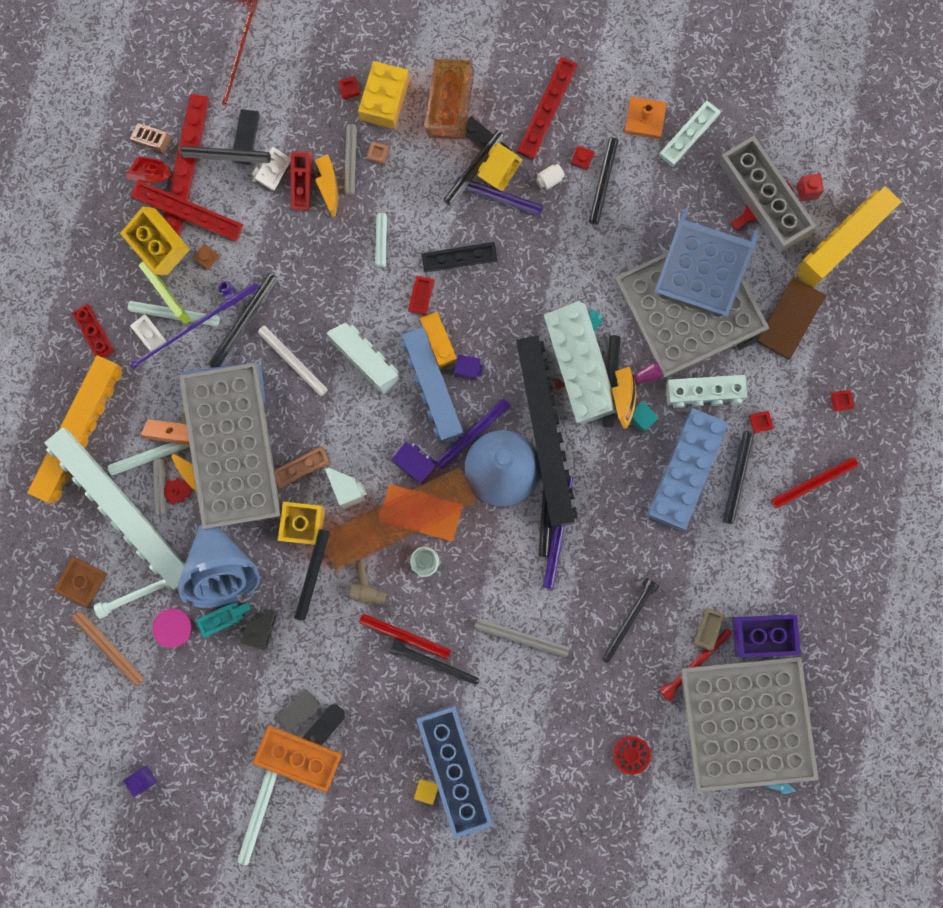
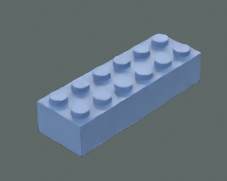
[646,408,728,531]
[416,705,493,839]

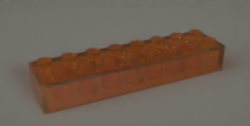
[325,467,477,571]

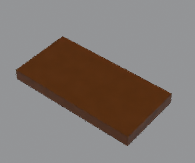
[757,277,826,360]

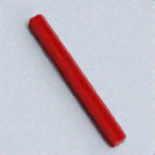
[771,457,859,508]
[359,614,451,659]

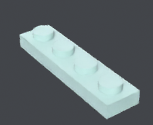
[659,101,721,167]

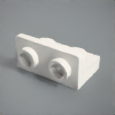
[252,146,291,191]

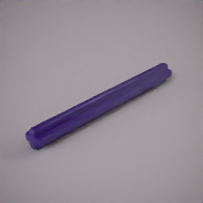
[543,476,574,589]

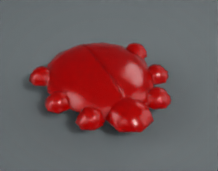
[164,477,193,505]

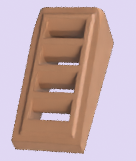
[130,123,171,154]

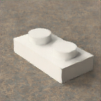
[130,314,167,356]

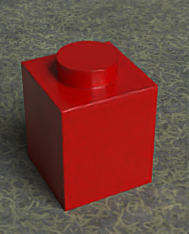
[796,174,824,201]

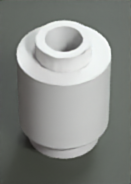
[536,164,565,190]

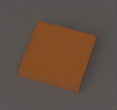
[53,556,108,608]

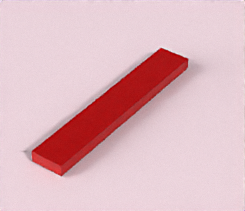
[517,57,578,160]
[130,180,243,242]

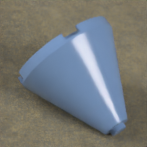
[465,430,541,507]
[178,525,260,608]

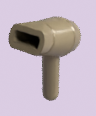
[349,561,387,605]

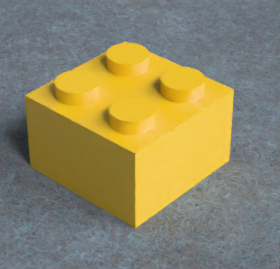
[478,143,523,191]
[278,502,326,545]

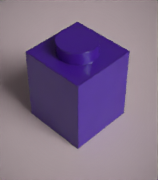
[454,354,483,381]
[123,766,158,798]

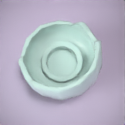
[410,546,439,577]

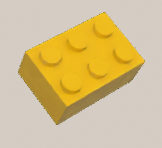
[358,61,410,129]
[120,207,190,275]

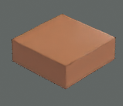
[366,142,390,165]

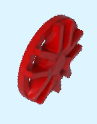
[613,736,651,775]

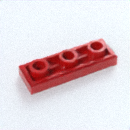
[71,303,115,358]

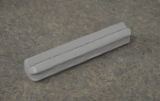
[153,459,166,516]

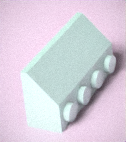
[326,323,399,395]

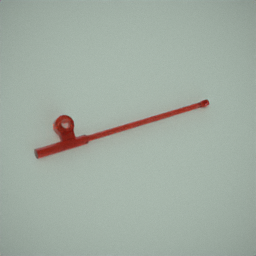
[222,0,259,106]

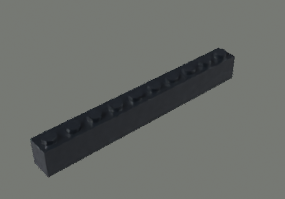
[516,335,578,528]

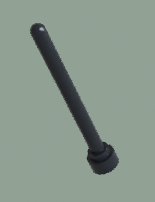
[603,578,660,663]
[389,639,480,685]

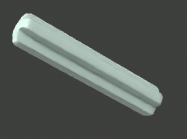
[375,213,387,268]

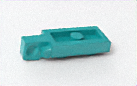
[196,603,252,638]

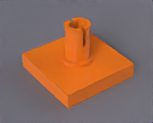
[624,97,667,139]

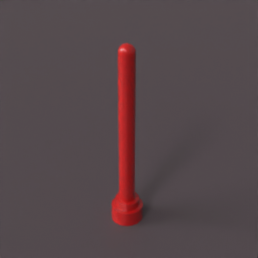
[658,629,732,702]

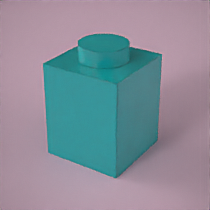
[631,401,659,433]

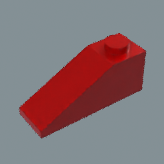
[291,150,313,210]

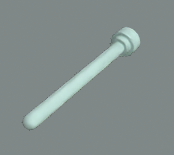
[94,579,165,619]

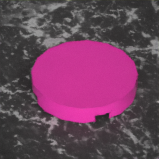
[152,608,193,648]

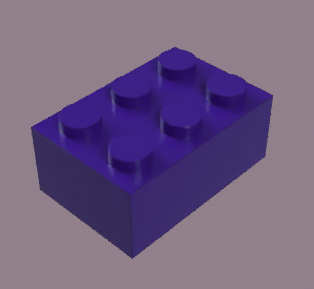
[732,615,801,658]

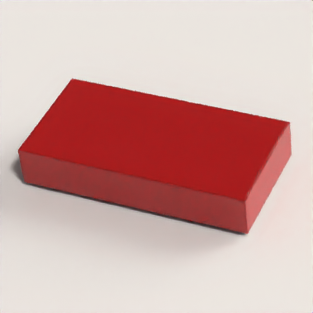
[408,275,435,316]

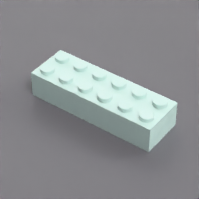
[544,301,617,424]

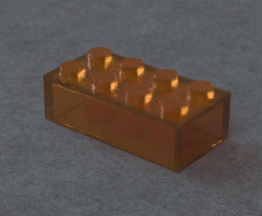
[424,59,475,139]

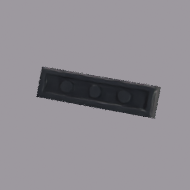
[421,242,498,273]

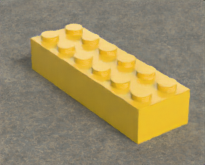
[795,186,902,288]

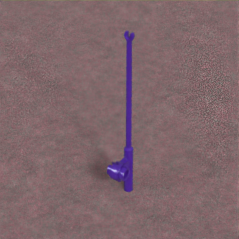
[129,281,259,369]

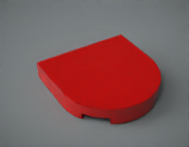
[126,156,170,183]

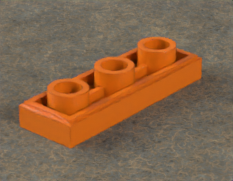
[141,419,190,445]

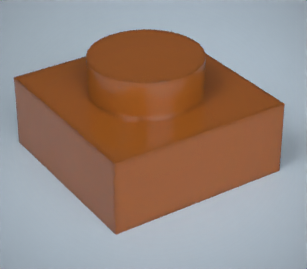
[193,244,220,270]

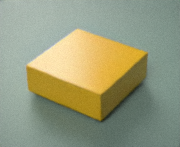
[414,778,438,805]

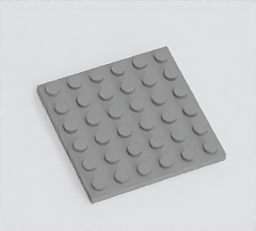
[615,229,769,378]
[680,657,819,792]

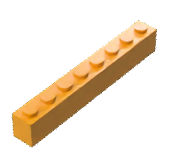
[27,355,123,504]

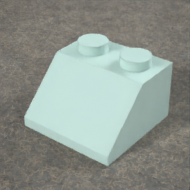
[325,468,367,509]

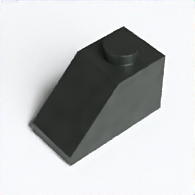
[240,610,278,650]

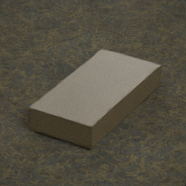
[693,608,725,652]

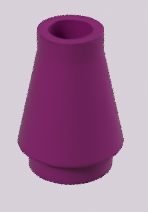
[634,361,663,385]

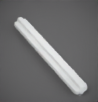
[258,326,328,396]

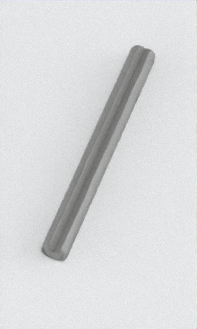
[475,619,569,657]

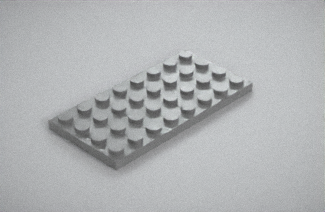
[179,363,281,529]

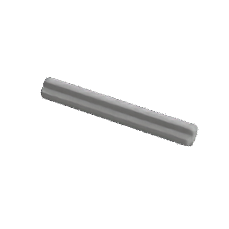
[344,124,357,195]

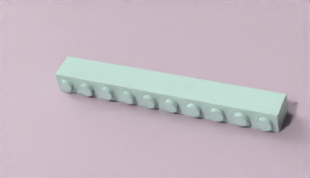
[44,428,185,590]

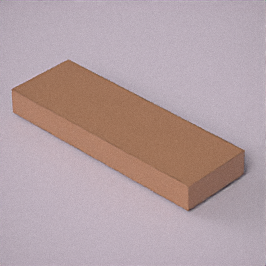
[274,446,331,489]

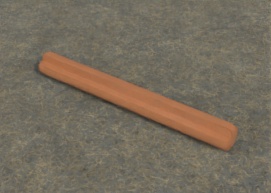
[72,611,144,686]

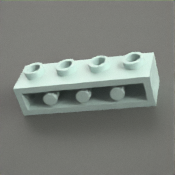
[666,375,747,408]

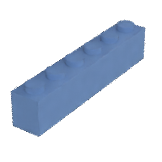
[401,327,463,443]

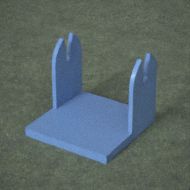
[655,208,758,316]

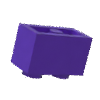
[391,442,436,485]

